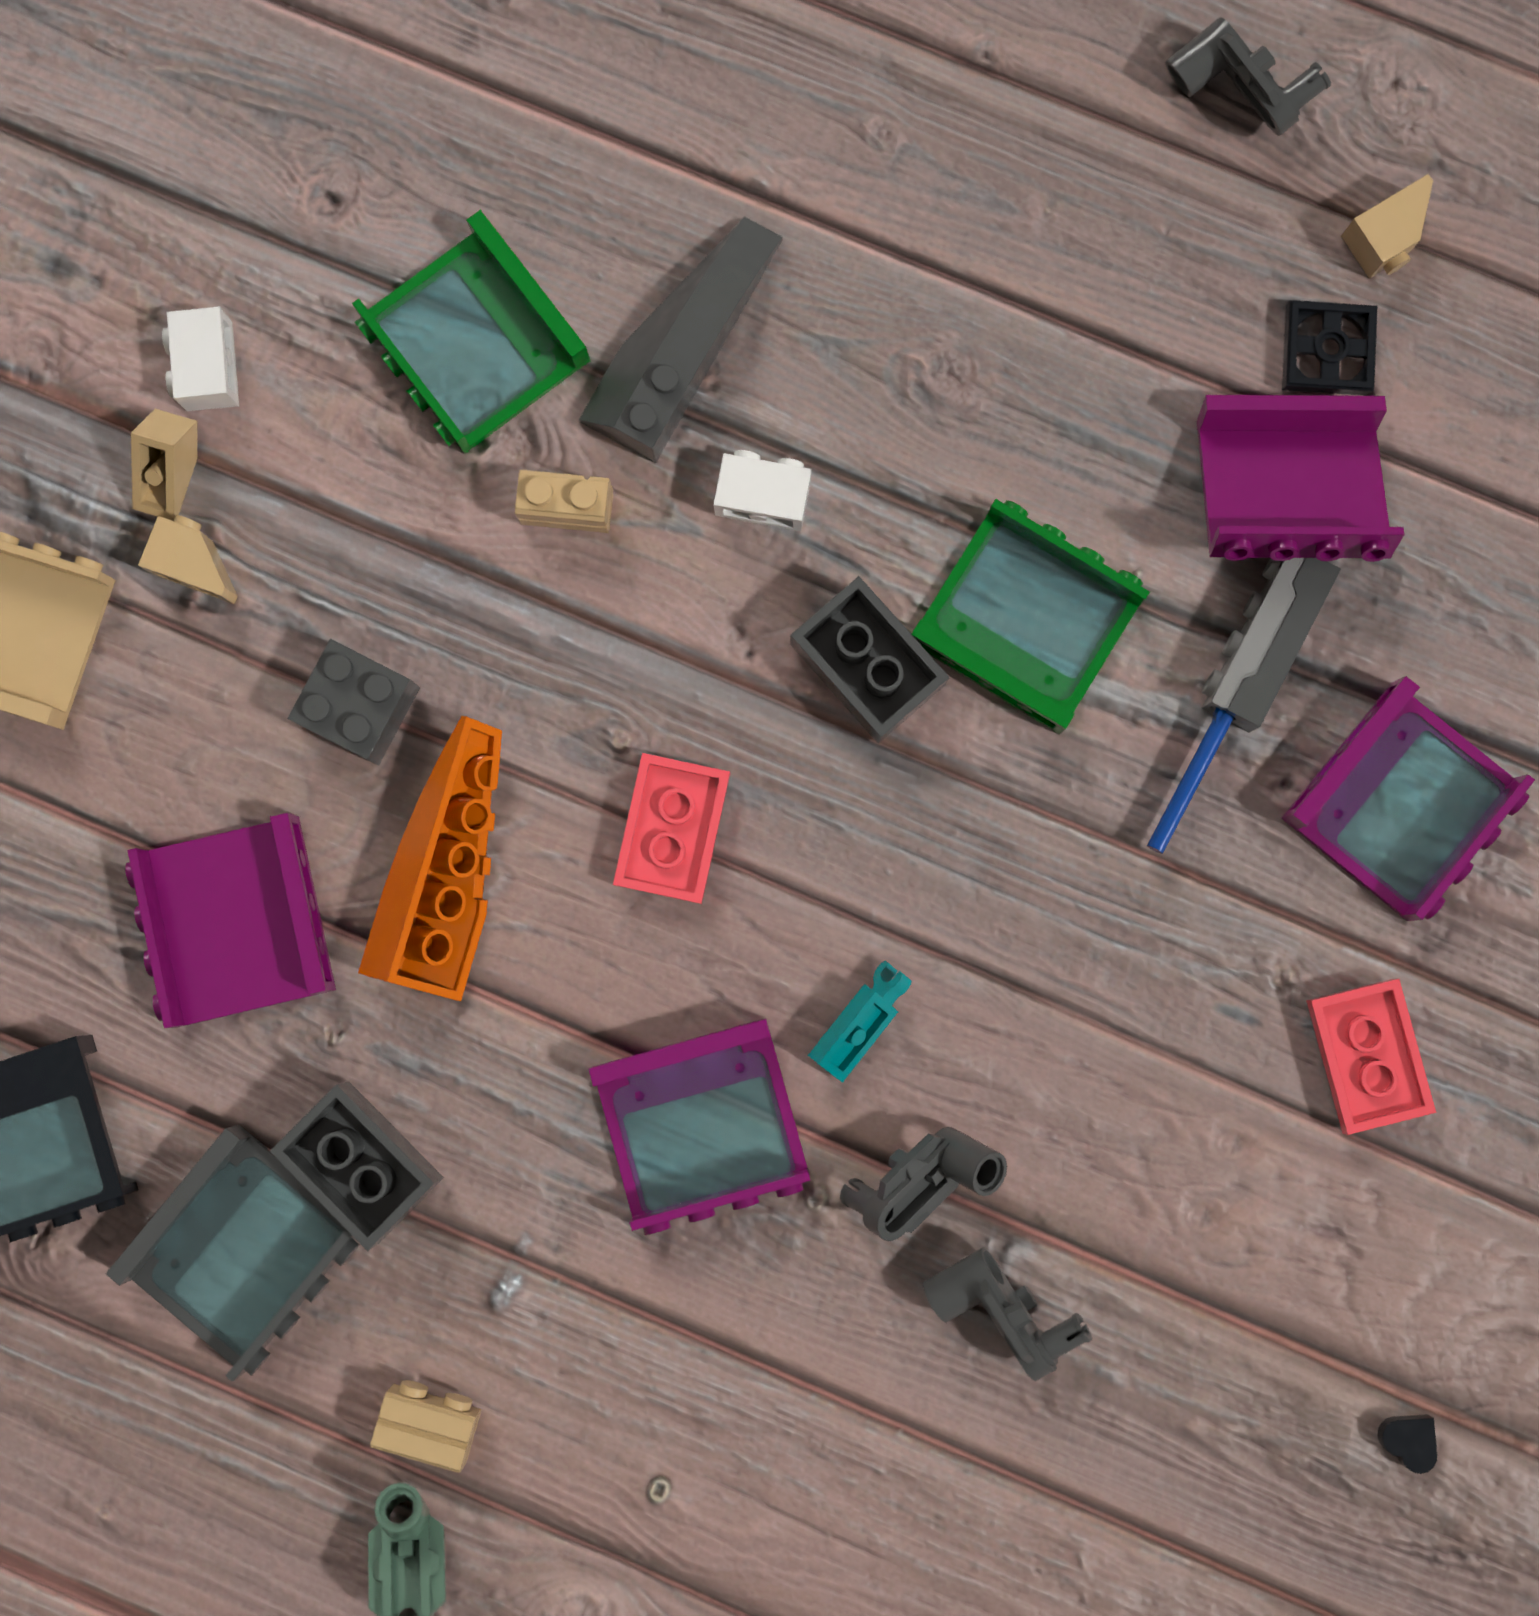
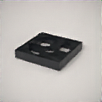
[1282,300,1378,396]

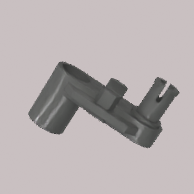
[1165,17,1331,136]
[840,1127,1007,1241]
[923,1248,1092,1381]

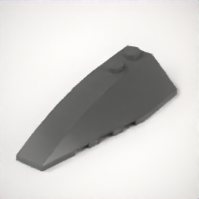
[579,216,783,463]

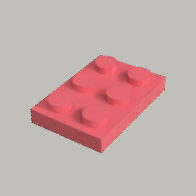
[613,753,731,904]
[1306,979,1436,1135]

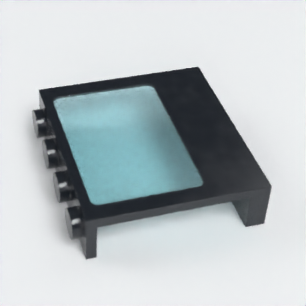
[0,1035,139,1243]

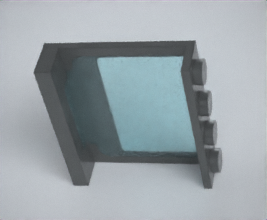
[106,1125,360,1382]

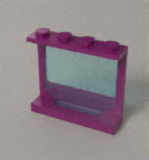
[1281,676,1535,921]
[588,1018,811,1235]

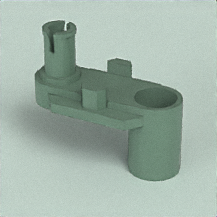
[368,1483,446,1616]

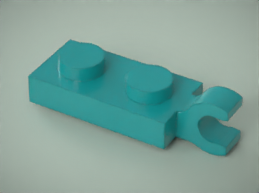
[808,960,912,1083]

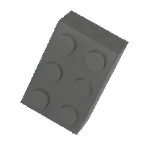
[790,576,950,744]
[270,1081,444,1251]

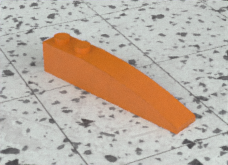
[358,716,502,1002]

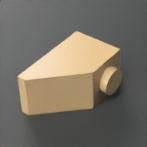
[1341,174,1433,279]
[131,409,197,521]
[138,515,238,604]

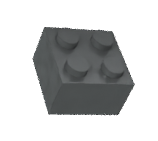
[287,639,421,766]

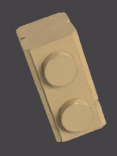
[515,470,613,533]
[370,1380,481,1473]

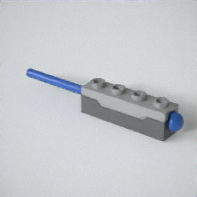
[1147,558,1341,854]

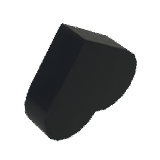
[1377,1414,1437,1474]

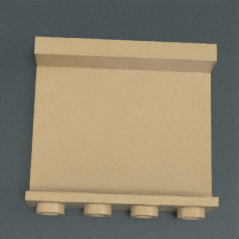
[0,532,116,730]

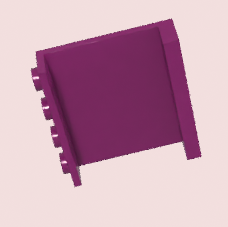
[1197,395,1405,562]
[125,812,336,1029]

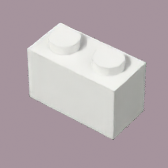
[162,306,239,412]
[714,450,812,531]

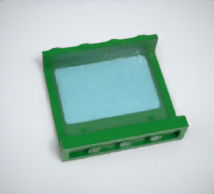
[352,209,590,454]
[911,499,1150,735]

